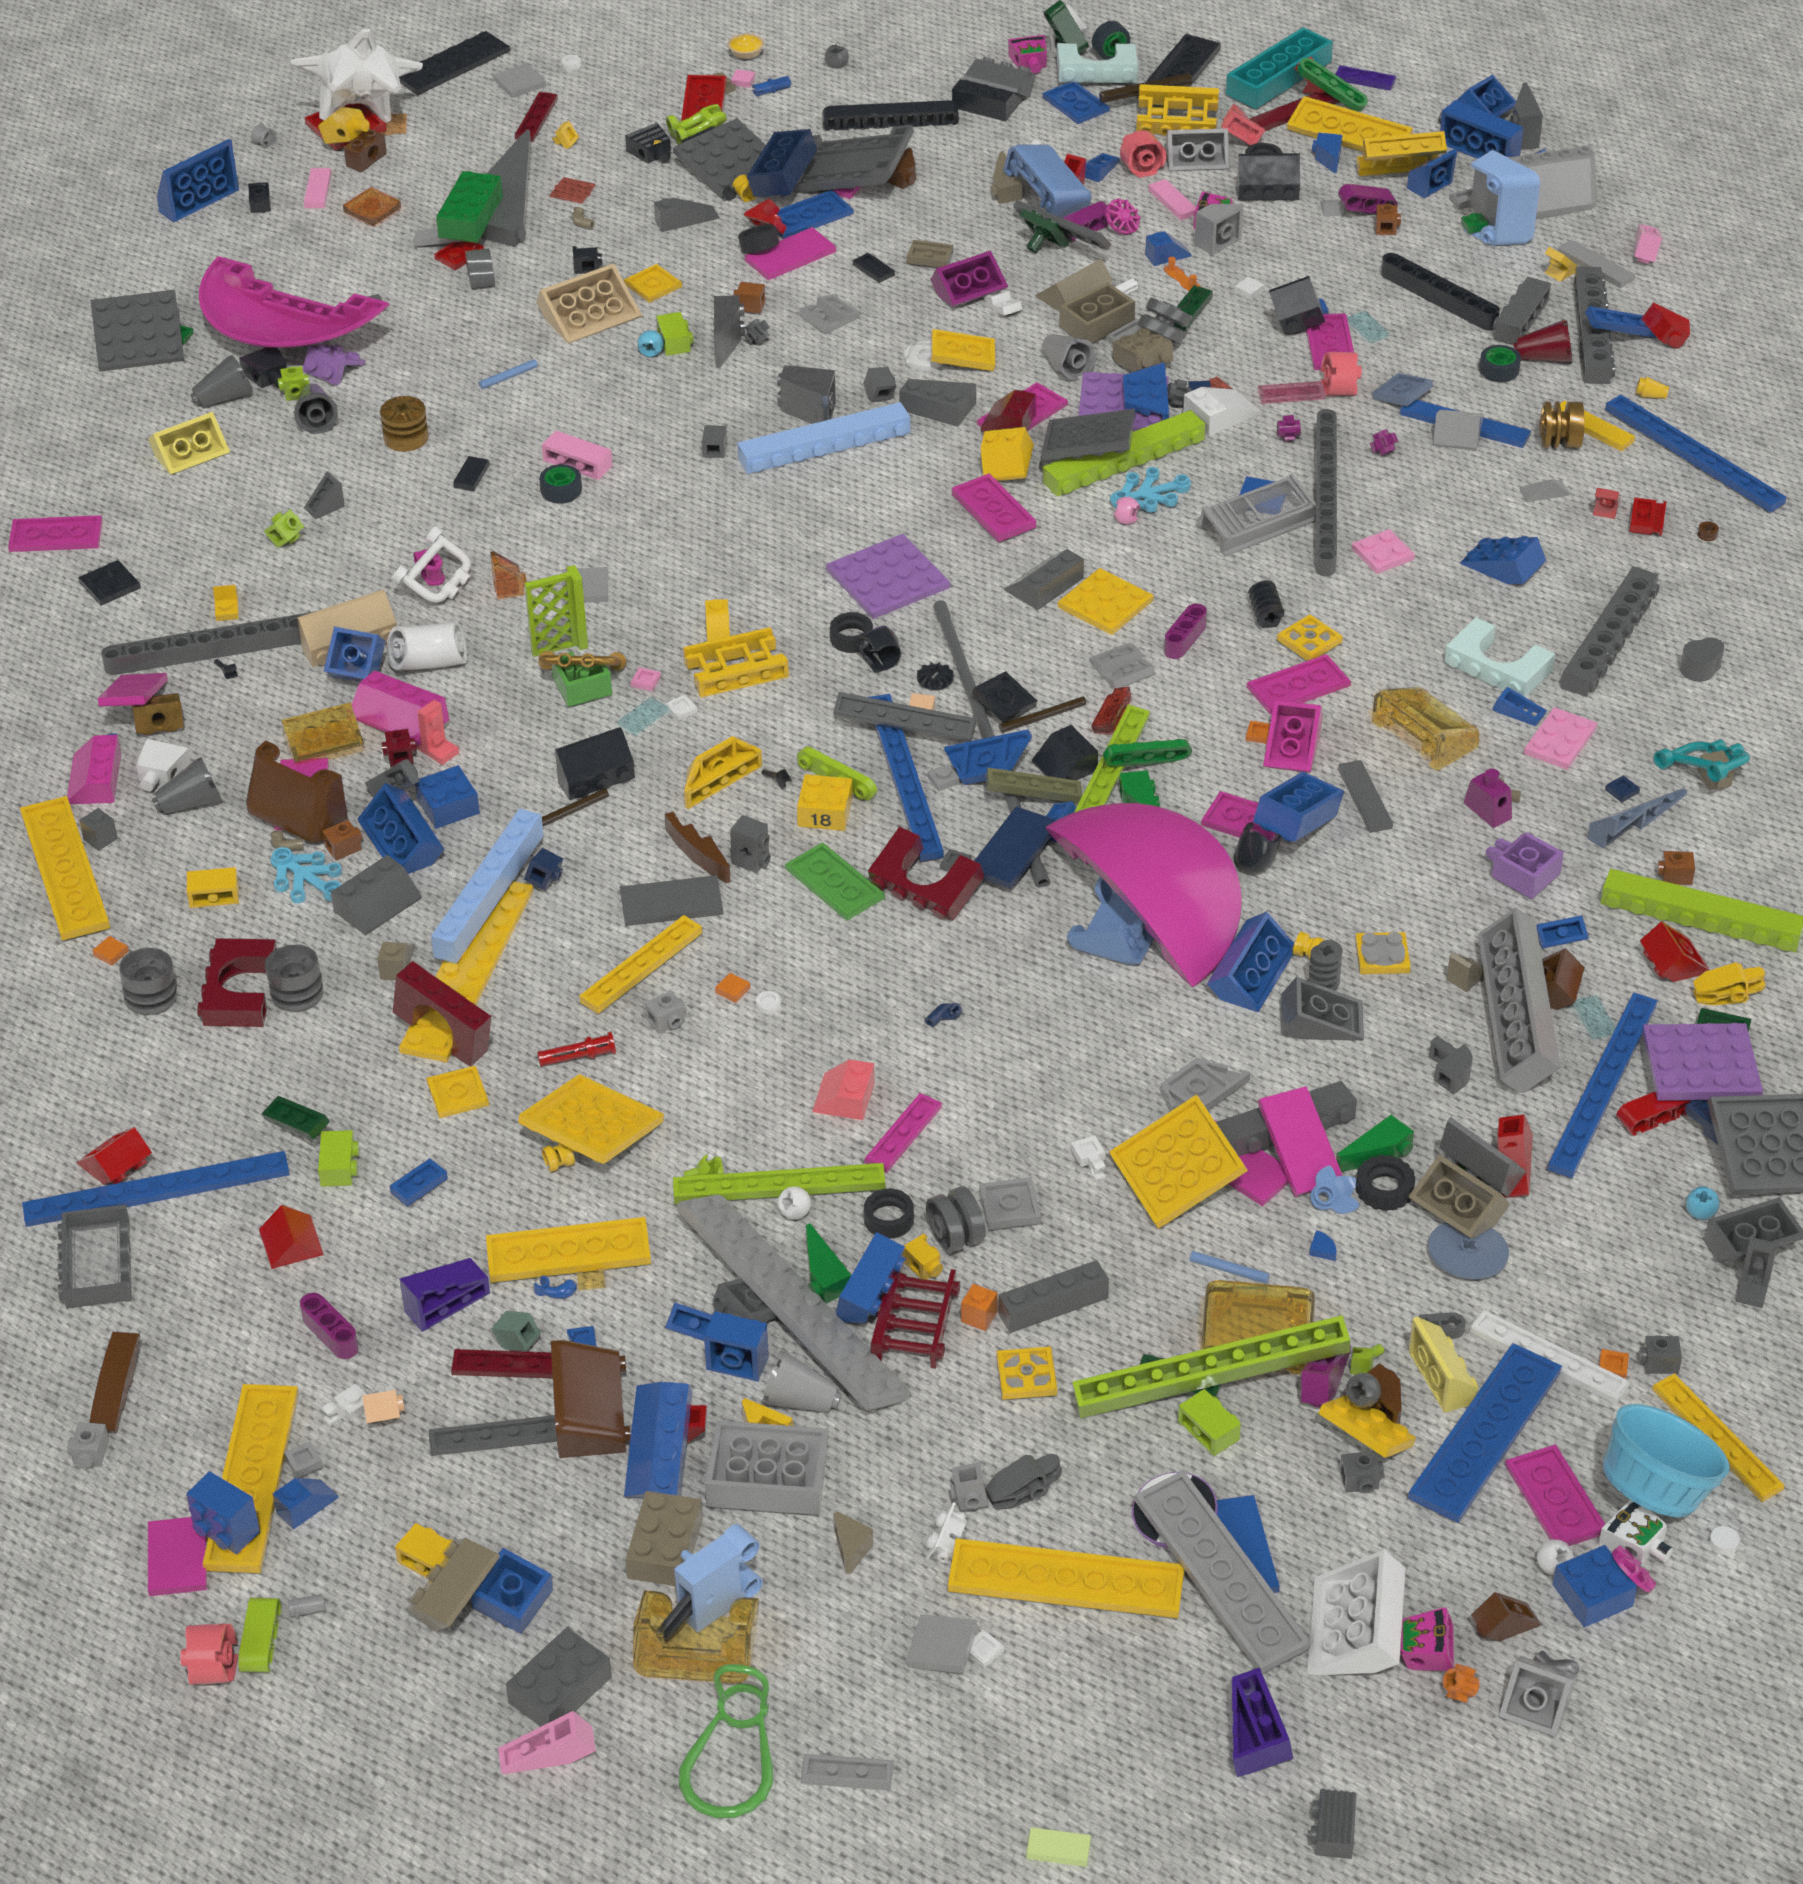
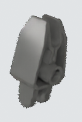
[985,1453,1062,1510]

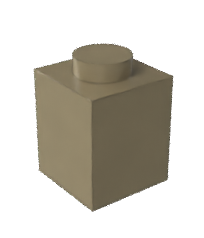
[1698,750,1735,790]

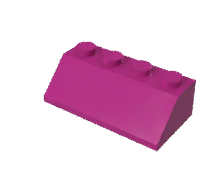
[348,671,450,745]

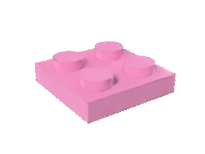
[1352,529,1415,574]

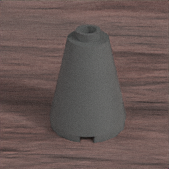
[190,355,253,408]
[294,383,338,434]
[152,757,222,814]

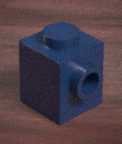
[524,848,563,890]

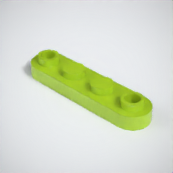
[797,746,877,801]

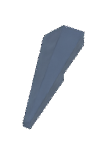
[1588,788,1687,848]

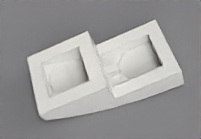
[982,290,1022,315]

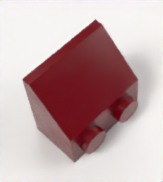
[981,389,1036,432]

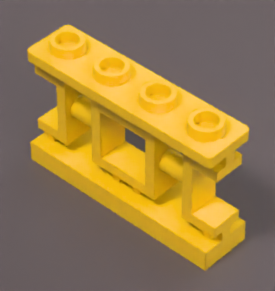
[1136,84,1219,136]
[1356,131,1447,176]
[683,627,789,698]

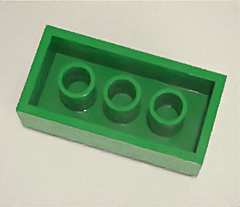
[436,171,503,243]

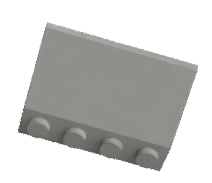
[705,1421,829,1515]

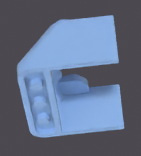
[1464,150,1540,246]

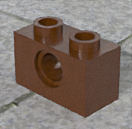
[344,129,387,173]

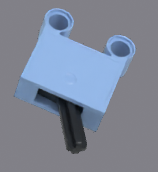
[656,1524,763,1642]

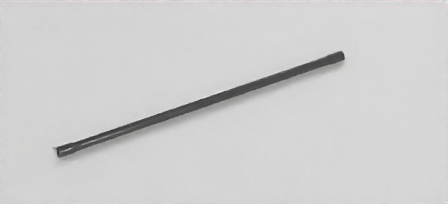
[933,600,1050,888]

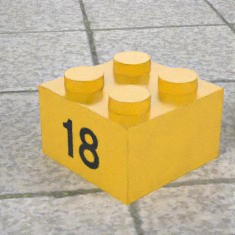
[797,774,853,831]

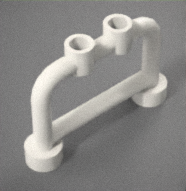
[391,526,471,603]

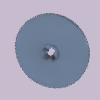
[1428,1222,1509,1279]

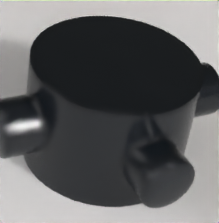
[722,187,737,201]

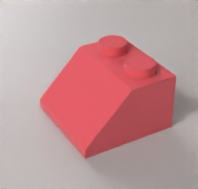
[813,1059,875,1120]

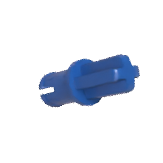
[752,76,791,97]

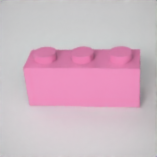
[542,430,613,480]

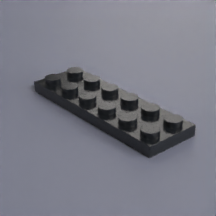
[399,31,510,95]
[1137,34,1221,99]

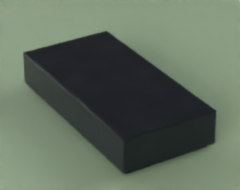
[852,252,895,283]
[453,456,490,491]

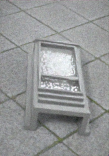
[1196,473,1316,557]

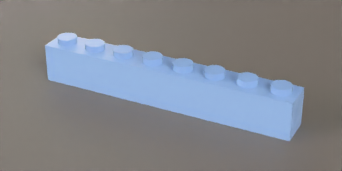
[737,402,910,474]
[431,808,544,964]

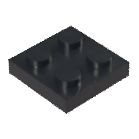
[78,560,141,606]
[972,671,1038,724]

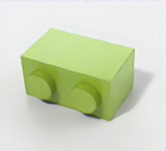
[656,312,694,356]
[318,1130,360,1187]
[1178,1389,1241,1456]

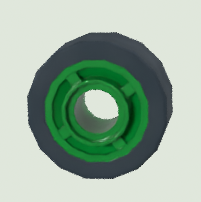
[1092,20,1131,60]
[1479,345,1521,382]
[539,464,582,503]

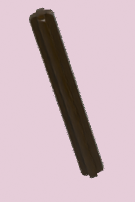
[1099,74,1192,103]

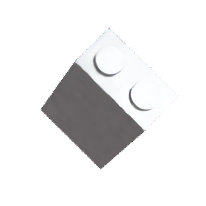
[777,365,836,424]

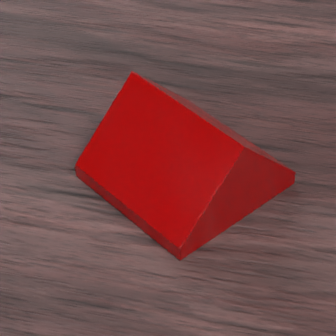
[259,1204,324,1269]

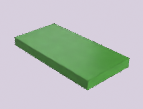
[785,842,885,921]

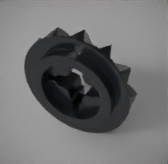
[917,661,954,690]

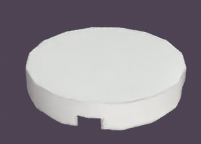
[904,341,944,371]

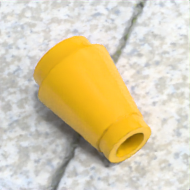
[1635,376,1669,399]

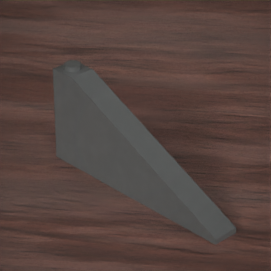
[480,130,531,247]

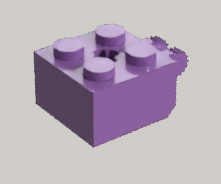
[1485,832,1564,899]

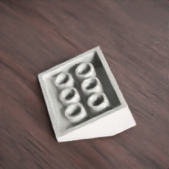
[1307,1550,1405,1675]

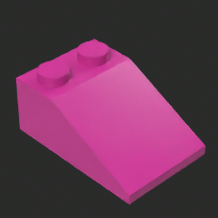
[1263,700,1323,773]

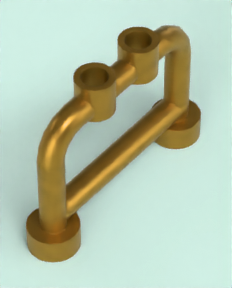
[538,651,627,671]

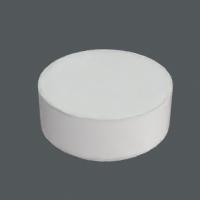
[562,55,581,70]
[756,991,781,1014]
[1709,1526,1740,1555]

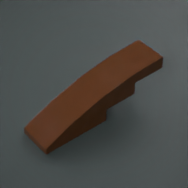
[664,811,731,883]
[89,1331,140,1434]

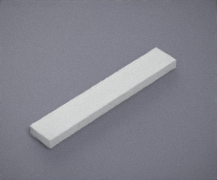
[1470,1310,1630,1404]

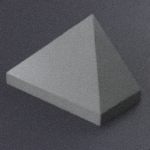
[1520,479,1569,502]

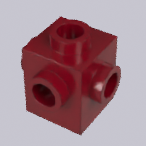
[381,728,417,768]

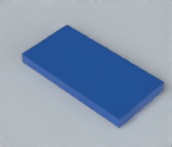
[777,190,854,239]
[1217,1495,1280,1593]

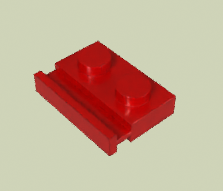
[434,241,484,271]
[1629,497,1667,536]

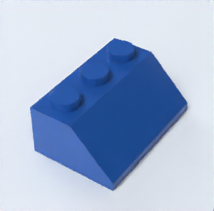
[1457,74,1516,117]
[836,1232,906,1323]

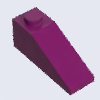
[1301,1345,1351,1407]

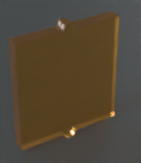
[381,113,407,136]

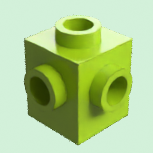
[278,366,309,401]
[263,509,305,547]

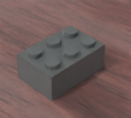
[506,1627,612,1727]

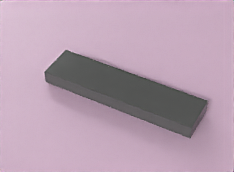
[1338,760,1393,833]

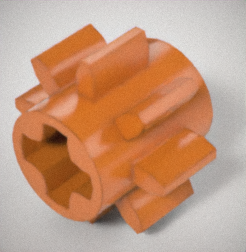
[1443,1663,1480,1703]

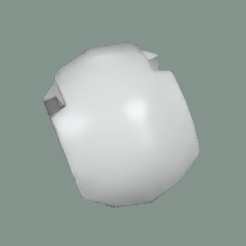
[778,1186,811,1220]
[1537,1539,1573,1575]

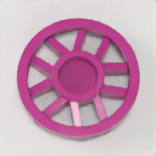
[1105,198,1141,235]
[1612,1545,1656,1593]

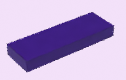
[1335,65,1396,91]

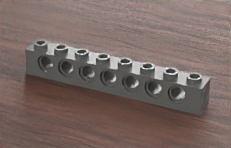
[1574,266,1615,384]
[1561,566,1660,697]

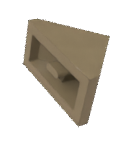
[1447,952,1484,992]
[833,1512,873,1574]

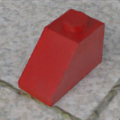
[1642,302,1690,349]

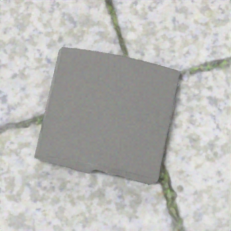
[799,294,860,334]
[1089,643,1154,689]

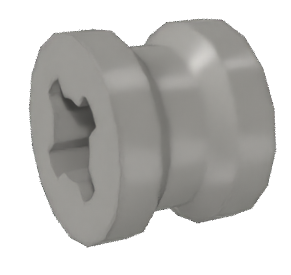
[251,124,276,148]

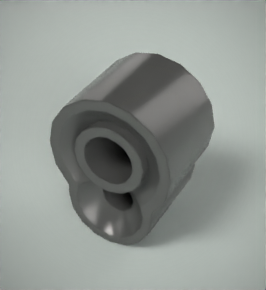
[465,248,495,289]
[1680,637,1725,682]

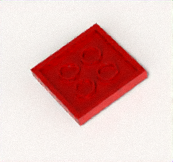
[304,103,387,151]

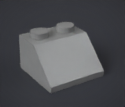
[1195,204,1243,256]
[1498,1656,1578,1737]

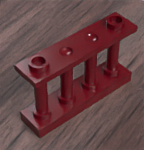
[871,1267,960,1369]

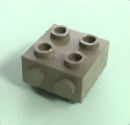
[1112,328,1173,372]

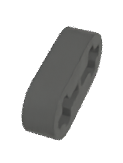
[1418,1312,1466,1339]

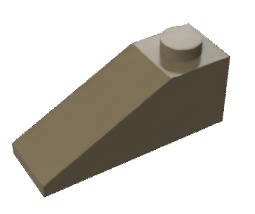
[990,151,1022,204]

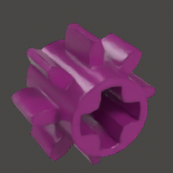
[1277,415,1301,441]
[1369,429,1399,456]

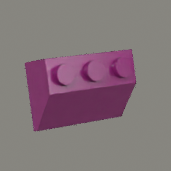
[930,250,1008,307]

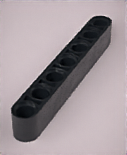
[822,100,959,131]
[1381,253,1500,331]

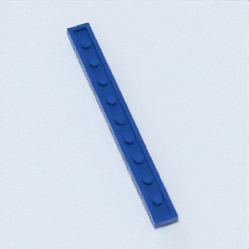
[1605,394,1786,513]
[868,694,944,861]
[1548,992,1658,1178]
[22,1151,290,1227]

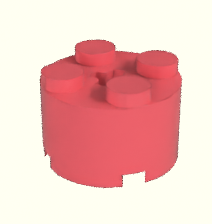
[1120,131,1166,178]
[1321,352,1362,396]
[180,1623,238,1685]

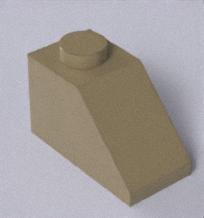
[377,942,415,981]

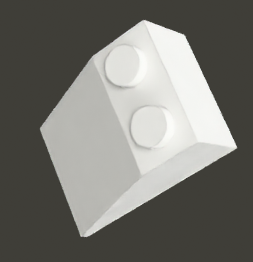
[1183,387,1261,436]

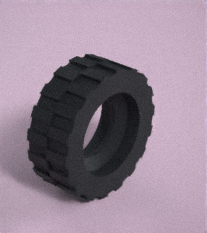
[1356,1155,1415,1211]

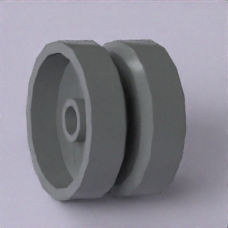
[1137,297,1192,344]
[926,1186,986,1253]

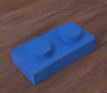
[389,1158,448,1207]

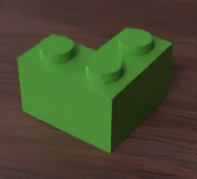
[551,652,612,707]

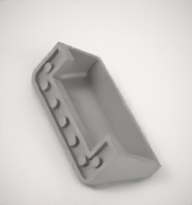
[1470,146,1597,225]

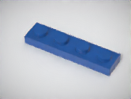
[1585,306,1657,338]

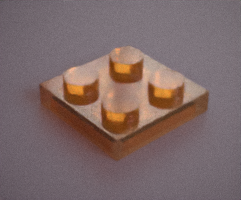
[343,187,401,226]

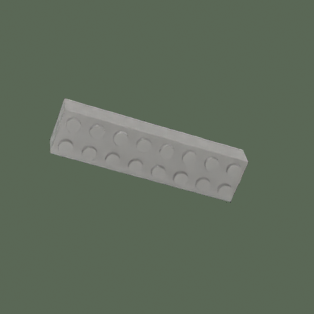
[1478,907,1561,1093]

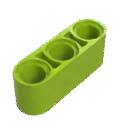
[238,1597,281,1673]

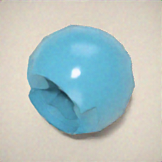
[637,330,664,357]
[1686,1187,1720,1220]

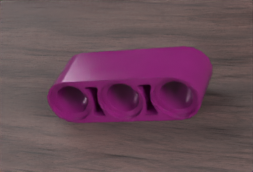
[1338,184,1398,214]
[1063,201,1114,241]
[1164,603,1207,659]
[300,1292,358,1359]

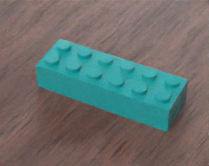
[1226,27,1333,109]

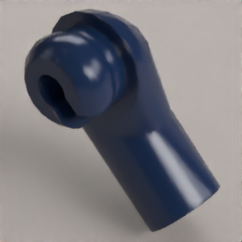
[925,1003,962,1028]

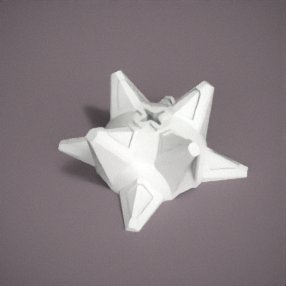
[290,29,422,123]

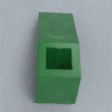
[1119,770,1160,807]

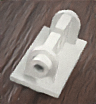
[925,1502,967,1563]

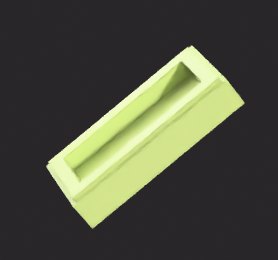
[1026,1827,1091,1867]

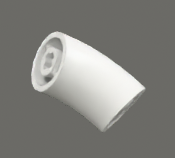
[386,620,467,670]

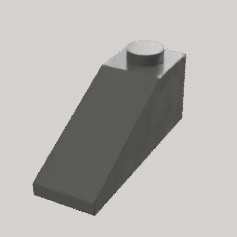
[654,198,719,232]

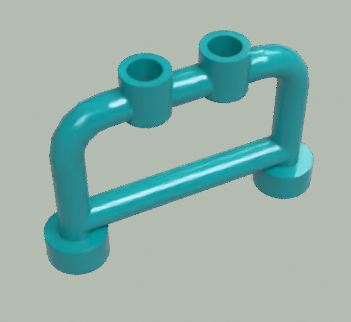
[1653,739,1750,782]

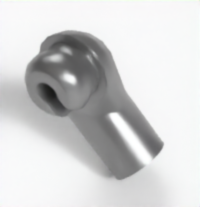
[1534,1650,1579,1675]

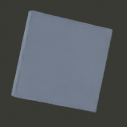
[1372,373,1433,406]

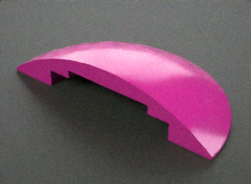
[199,256,389,348]
[1045,803,1242,988]

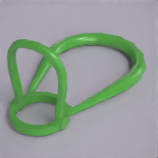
[679,1664,773,1818]

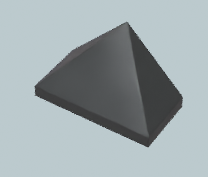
[304,471,345,519]

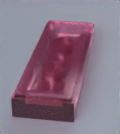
[1258,381,1325,404]

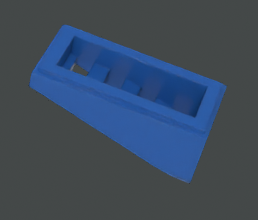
[1085,153,1120,182]
[1492,687,1547,726]

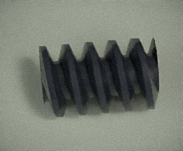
[1248,580,1284,628]

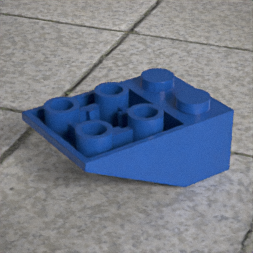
[1460,536,1546,584]

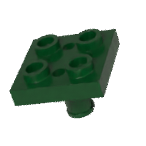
[1019,209,1070,253]

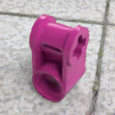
[413,548,445,586]

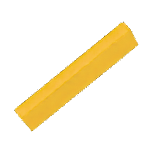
[1552,400,1635,452]

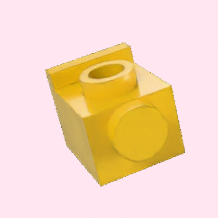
[903,1233,943,1279]

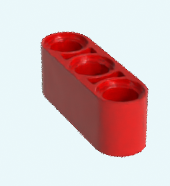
[1616,1091,1692,1136]

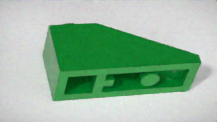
[1336,1114,1414,1172]
[806,1223,852,1304]

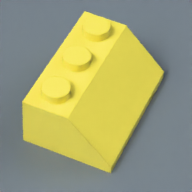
[148,412,230,475]
[1409,1317,1478,1413]

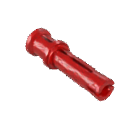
[537,1031,616,1067]

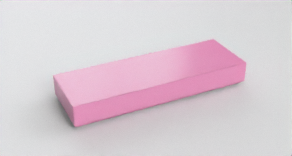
[304,168,332,208]
[1148,179,1196,220]

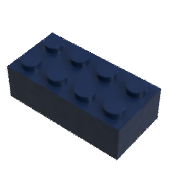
[747,129,817,198]

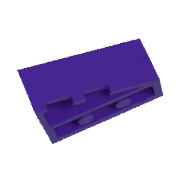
[399,1258,490,1332]
[1232,1667,1294,1777]

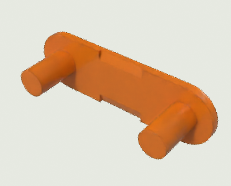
[1164,257,1201,291]

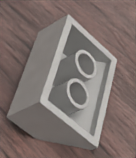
[1166,128,1229,171]

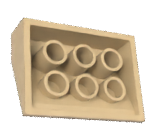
[536,263,642,343]

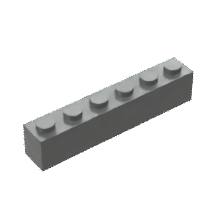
[1216,1081,1357,1156]

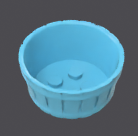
[1603,1404,1730,1517]

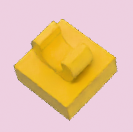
[552,120,579,149]

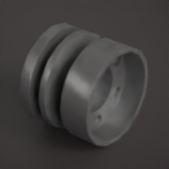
[265,944,324,1011]
[119,948,177,1015]

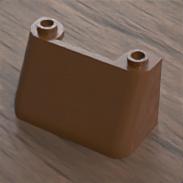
[246,740,348,842]
[551,1340,631,1458]

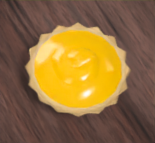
[727,33,765,59]

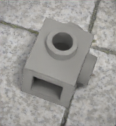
[645,991,686,1034]
[67,1422,109,1468]
[950,1462,989,1511]

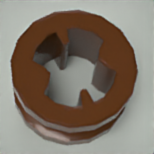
[1697,521,1719,541]

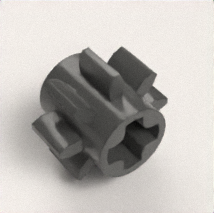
[744,318,770,345]
[1167,379,1191,406]

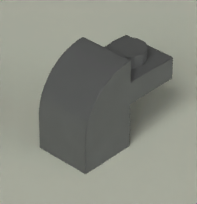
[1429,1036,1473,1095]

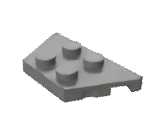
[1160,1058,1251,1111]

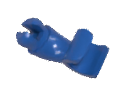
[533,1275,577,1299]

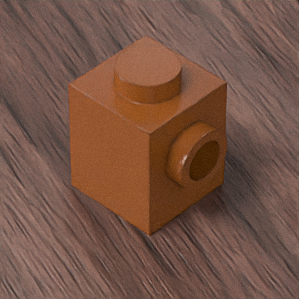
[1375,204,1401,235]
[733,281,766,314]
[322,820,363,861]
[1657,851,1695,885]

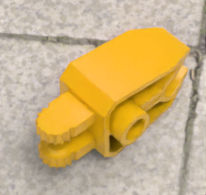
[1693,962,1765,1006]

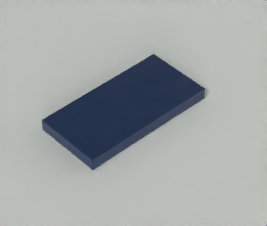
[974,806,1057,889]

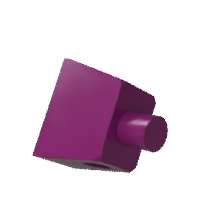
[1464,768,1512,829]

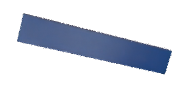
[1400,399,1531,448]

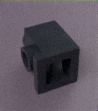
[248,182,271,213]
[572,246,603,274]

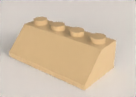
[298,589,397,667]

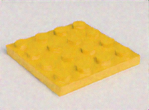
[518,1074,664,1164]
[1109,1094,1248,1229]

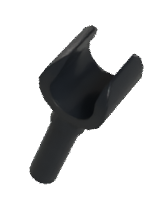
[214,659,238,679]
[761,769,792,788]

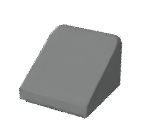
[1320,199,1344,217]

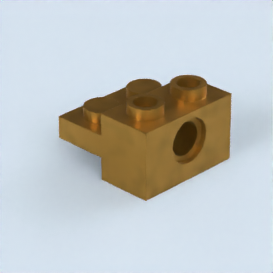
[131,693,184,735]

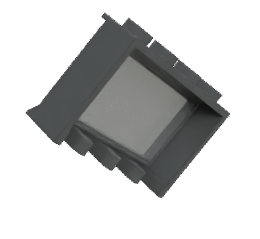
[57,1205,132,1309]

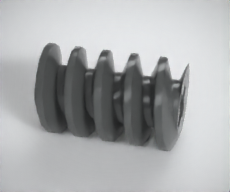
[1308,940,1343,990]

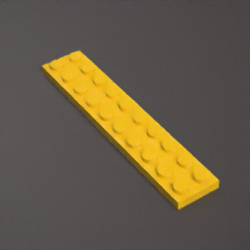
[399,881,534,1063]

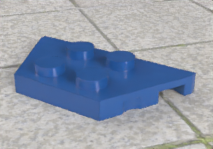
[1123,363,1169,420]
[944,729,1032,785]

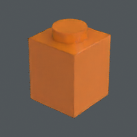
[961,1284,998,1331]

